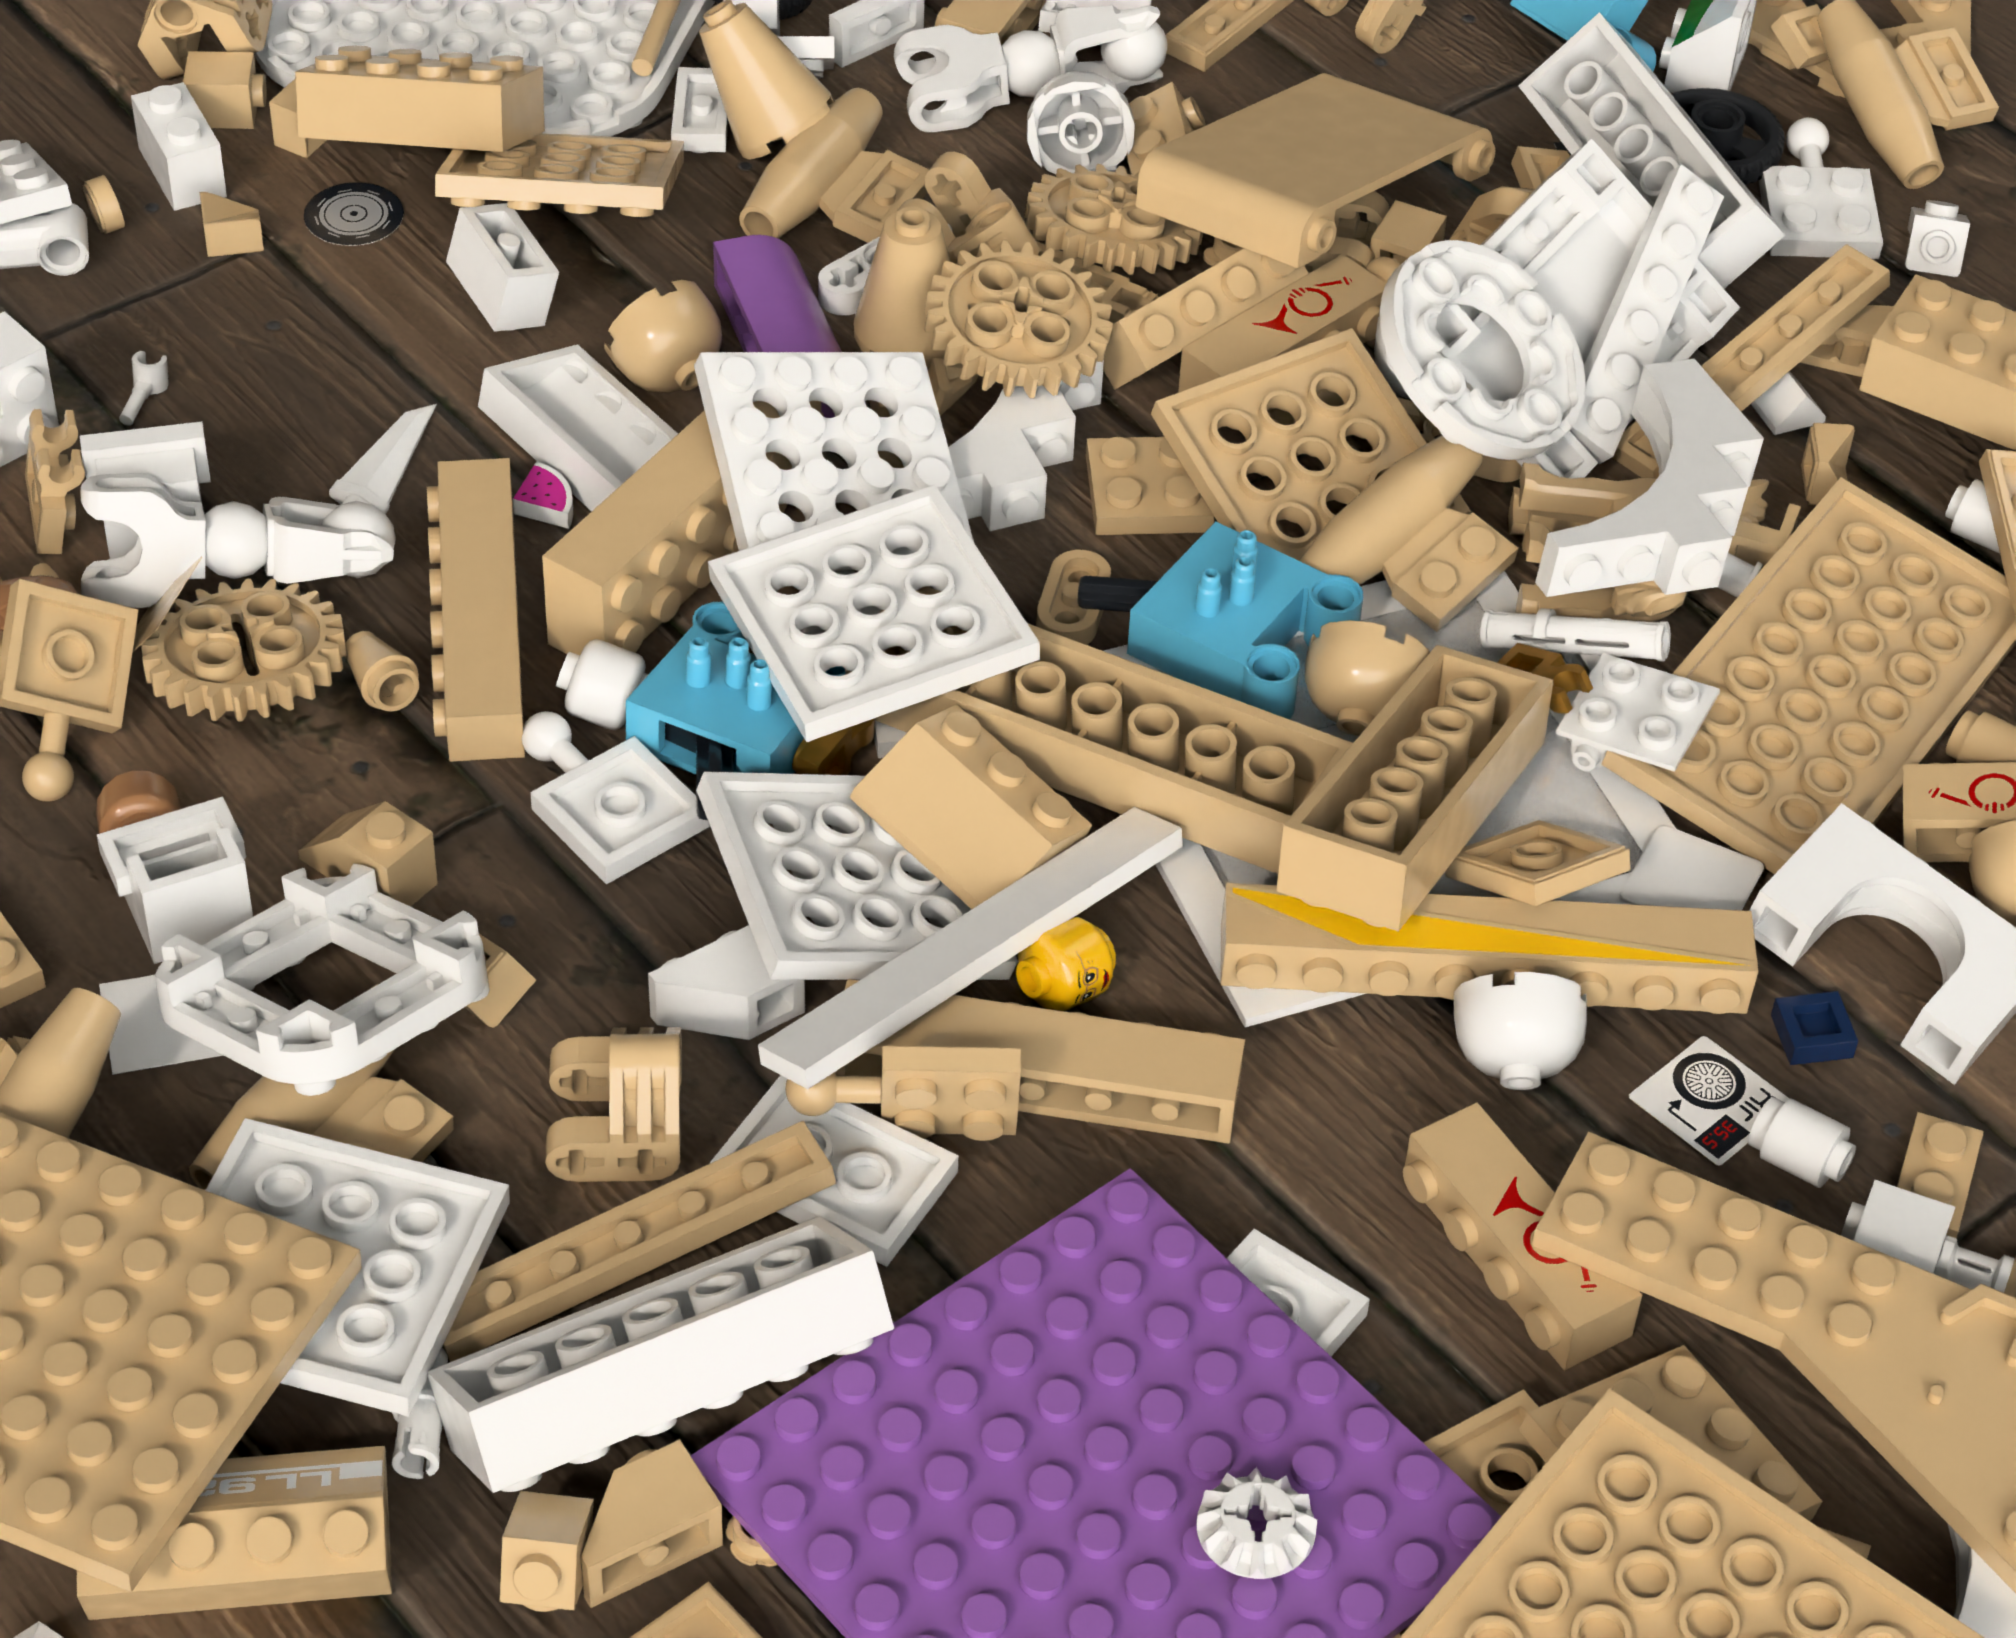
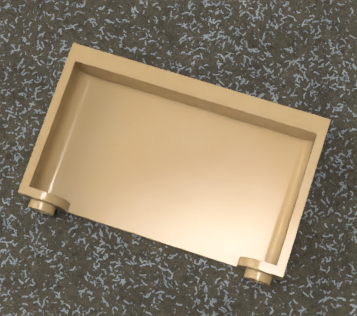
[1136,73,1496,268]

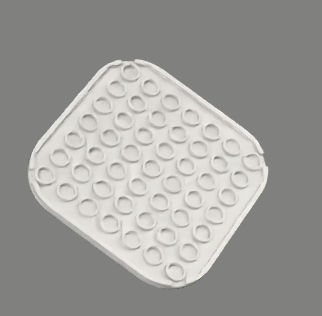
[255,0,715,137]

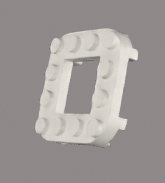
[155,864,489,1096]

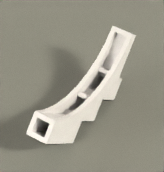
[1535,359,1764,597]
[948,360,1104,531]

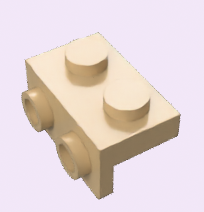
[1126,82,1206,175]

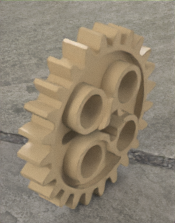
[1025,164,1203,275]
[924,240,1113,398]
[141,578,347,721]

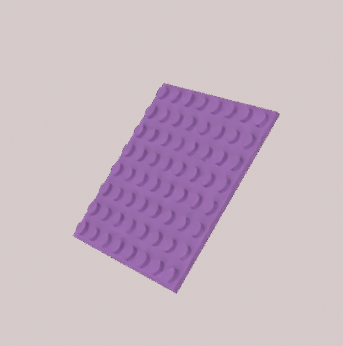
[691,1168,1501,1638]

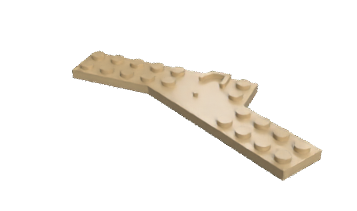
[1532,1132,2016,1593]

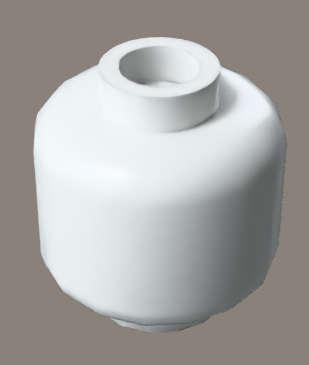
[556,639,649,730]

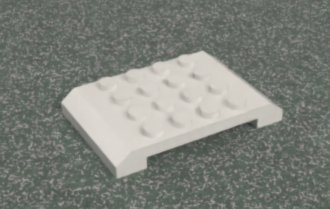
[1436,139,1740,479]

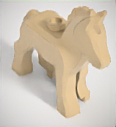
[1508,462,1769,622]

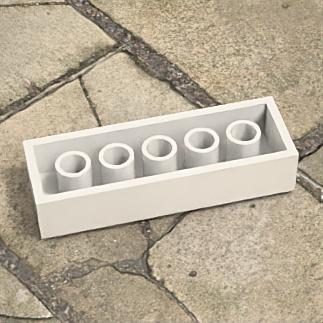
[1518,12,1786,289]
[427,1216,894,1493]

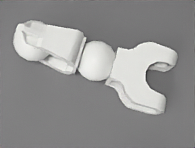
[893,5,1167,132]
[81,473,396,608]

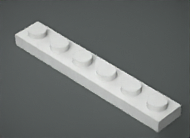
[1570,164,1724,464]

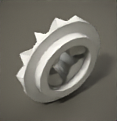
[1196,1467,1318,1579]

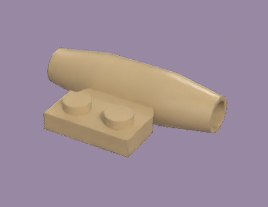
[1817,0,1999,189]
[739,88,929,243]
[1299,435,1518,632]
[189,984,454,1190]
[0,988,121,1138]

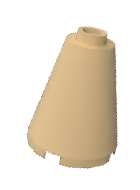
[699,0,835,160]
[854,207,951,368]

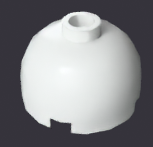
[1026,71,1135,174]
[1454,972,1587,1090]

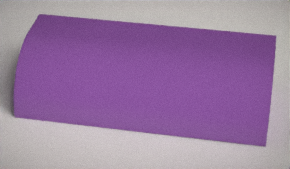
[713,235,866,418]

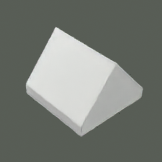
[1751,371,1826,435]

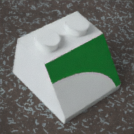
[1659,0,1757,93]

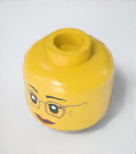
[1016,917,1116,1011]

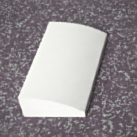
[478,344,678,512]

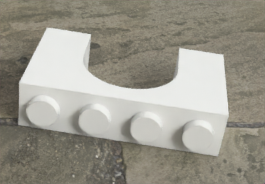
[1749,803,2016,1085]

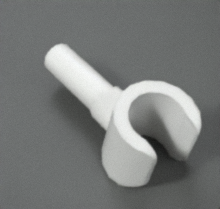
[119,351,169,426]

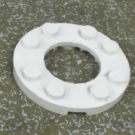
[1380,240,1586,460]

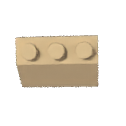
[850,704,1092,909]

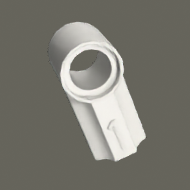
[0,203,89,276]

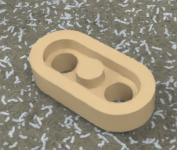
[1036,549,1111,645]

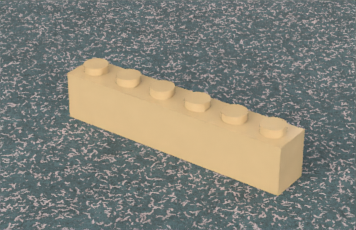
[427,458,525,762]
[835,979,1245,1144]

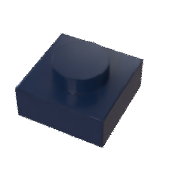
[1771,991,1858,1065]

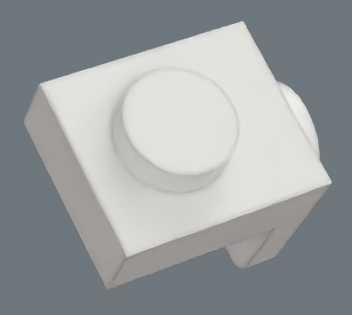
[1905,200,1970,277]

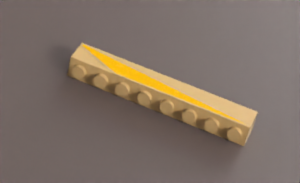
[1221,882,1758,1014]

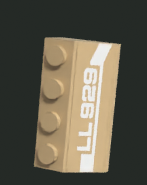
[77,1446,392,1620]

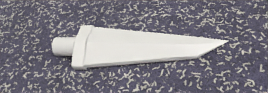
[329,404,437,514]

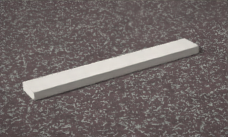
[758,807,1183,1089]

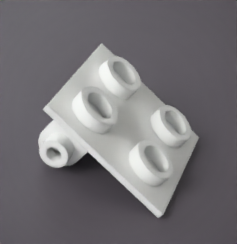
[1556,653,1720,772]

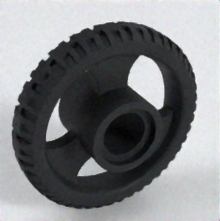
[1672,88,1785,185]

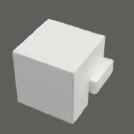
[80,421,211,559]
[97,796,253,964]

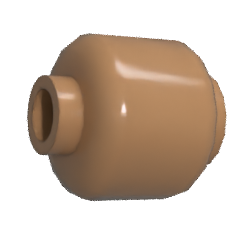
[96,770,182,834]

